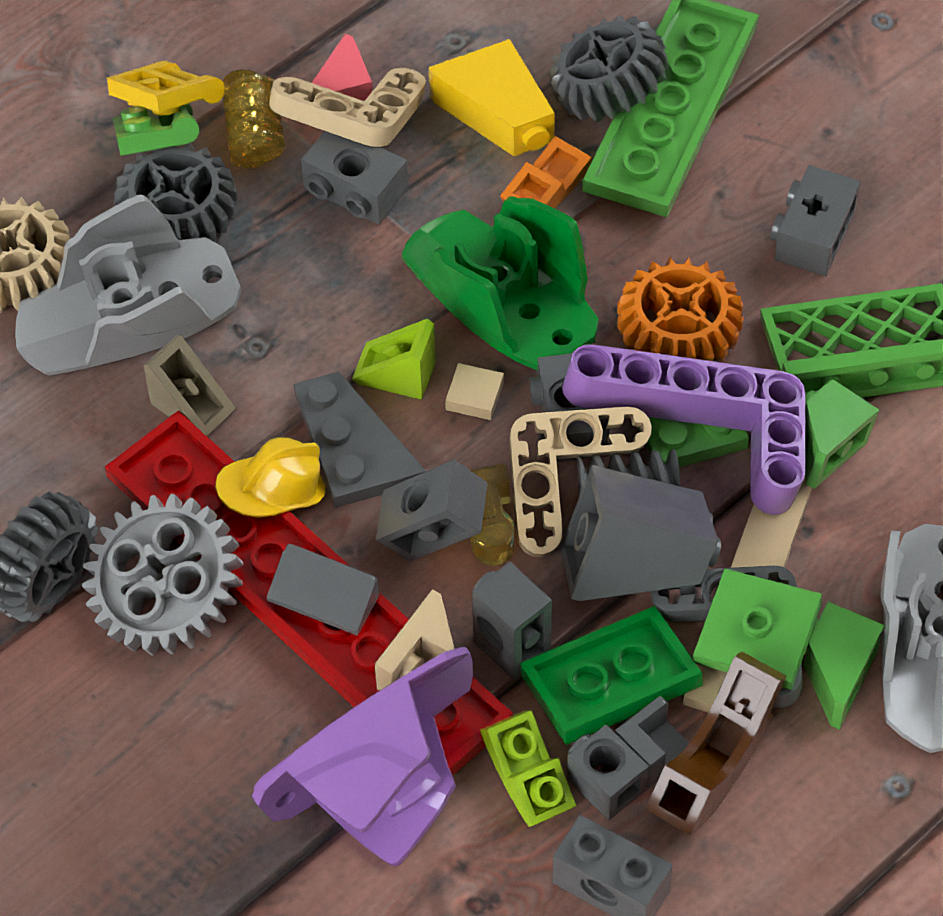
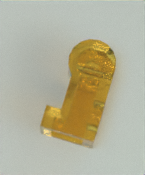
[469,463,514,565]

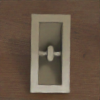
[143,335,236,436]

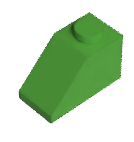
[804,379,879,489]
[804,602,884,730]

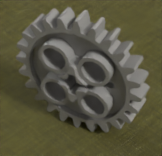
[82,494,243,655]

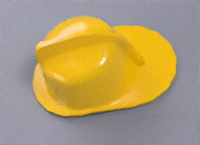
[215,437,325,517]

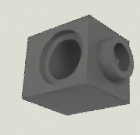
[567,725,649,820]

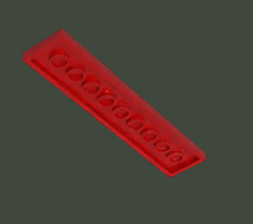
[105,411,513,776]

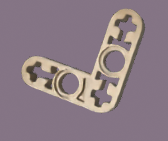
[269,68,426,147]
[509,407,652,557]

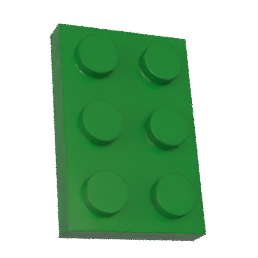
[520,606,703,745]

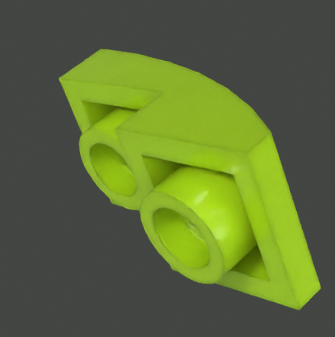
[480,710,576,826]

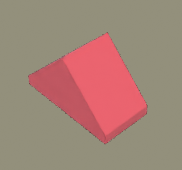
[312,34,372,101]

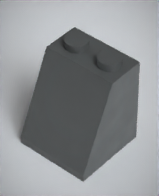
[560,465,721,601]

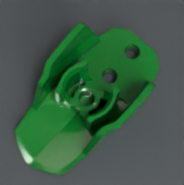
[402,196,599,371]

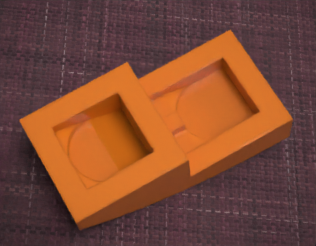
[500,136,592,208]

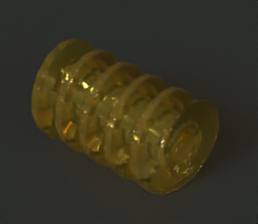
[222,69,286,168]

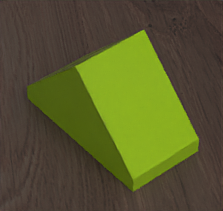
[352,318,436,400]

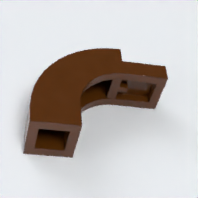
[645,651,787,835]

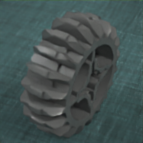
[548,15,669,122]
[113,143,238,242]
[0,491,98,623]

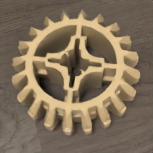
[0,197,71,313]

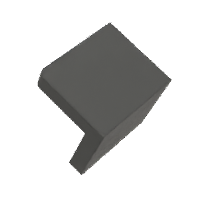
[615,696,689,789]

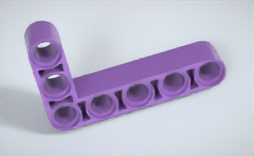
[562,345,805,515]

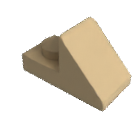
[375,589,454,691]

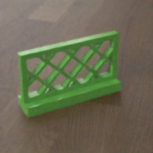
[760,283,943,398]

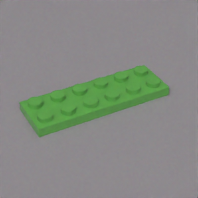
[583,0,759,218]

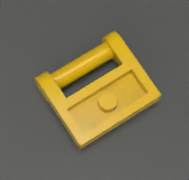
[107,60,225,115]

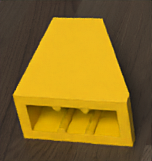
[429,39,555,156]

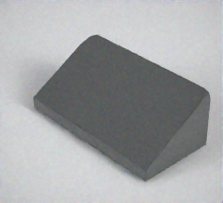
[267,544,379,636]

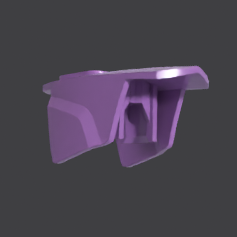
[252,647,473,867]

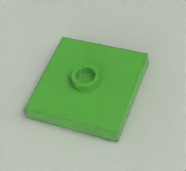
[693,569,822,690]

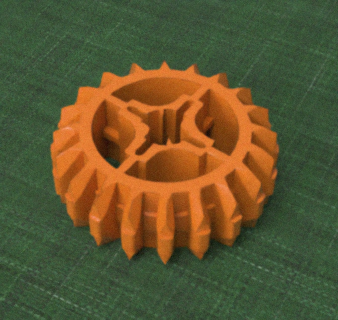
[617,257,744,362]

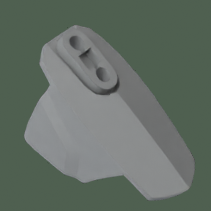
[15,195,241,376]
[881,524,943,753]

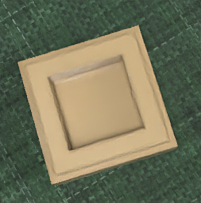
[445,363,504,420]

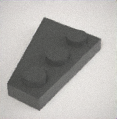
[293,371,426,508]

